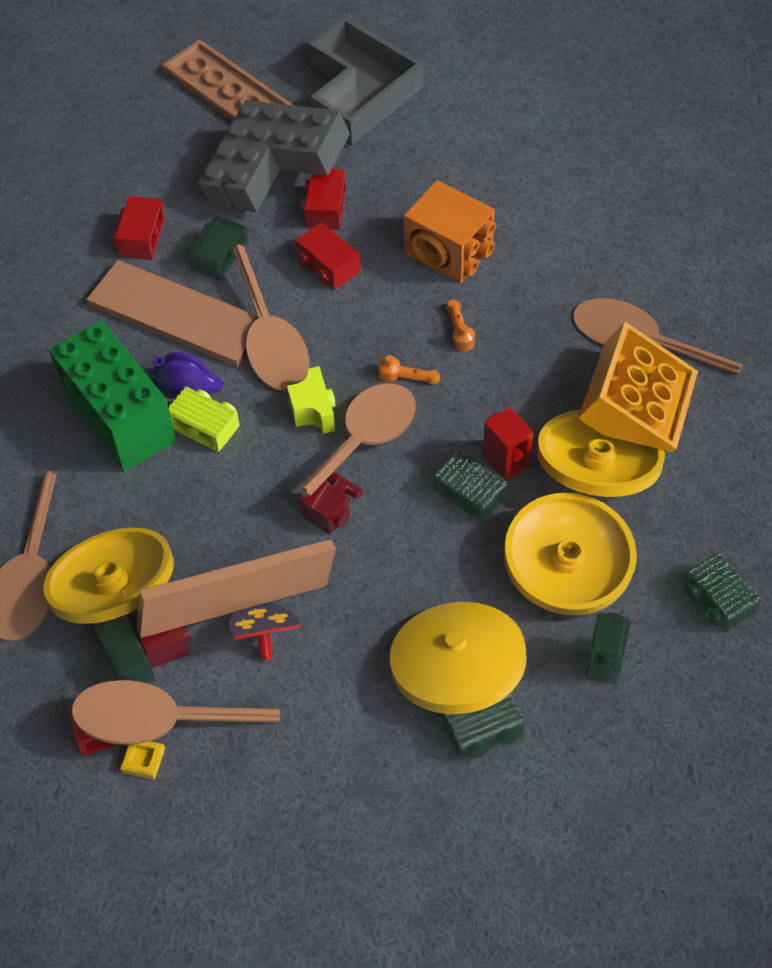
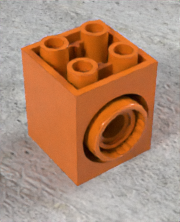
[404,180,496,283]

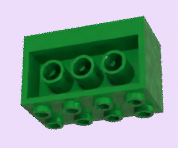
[48,320,177,472]

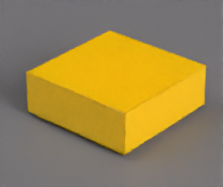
[120,741,165,780]

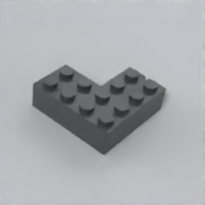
[309,16,424,145]
[198,100,350,212]

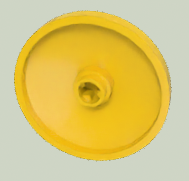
[537,410,665,497]
[504,493,637,615]
[43,527,174,624]
[390,602,527,714]

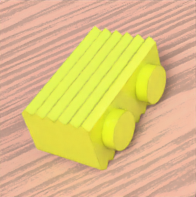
[169,387,240,452]

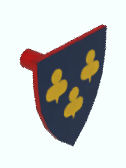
[229,602,301,660]

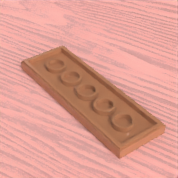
[161,39,294,122]
[87,260,258,368]
[137,540,336,638]

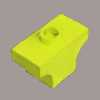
[287,366,335,434]

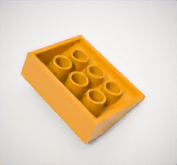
[578,322,698,452]

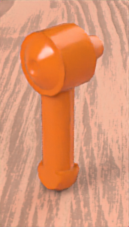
[446,299,475,352]
[378,355,440,385]

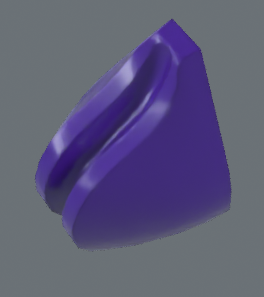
[147,352,224,398]

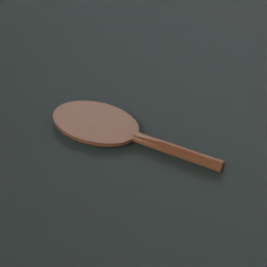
[233,245,309,392]
[574,298,742,375]
[299,383,416,498]
[0,470,57,642]
[72,680,280,745]

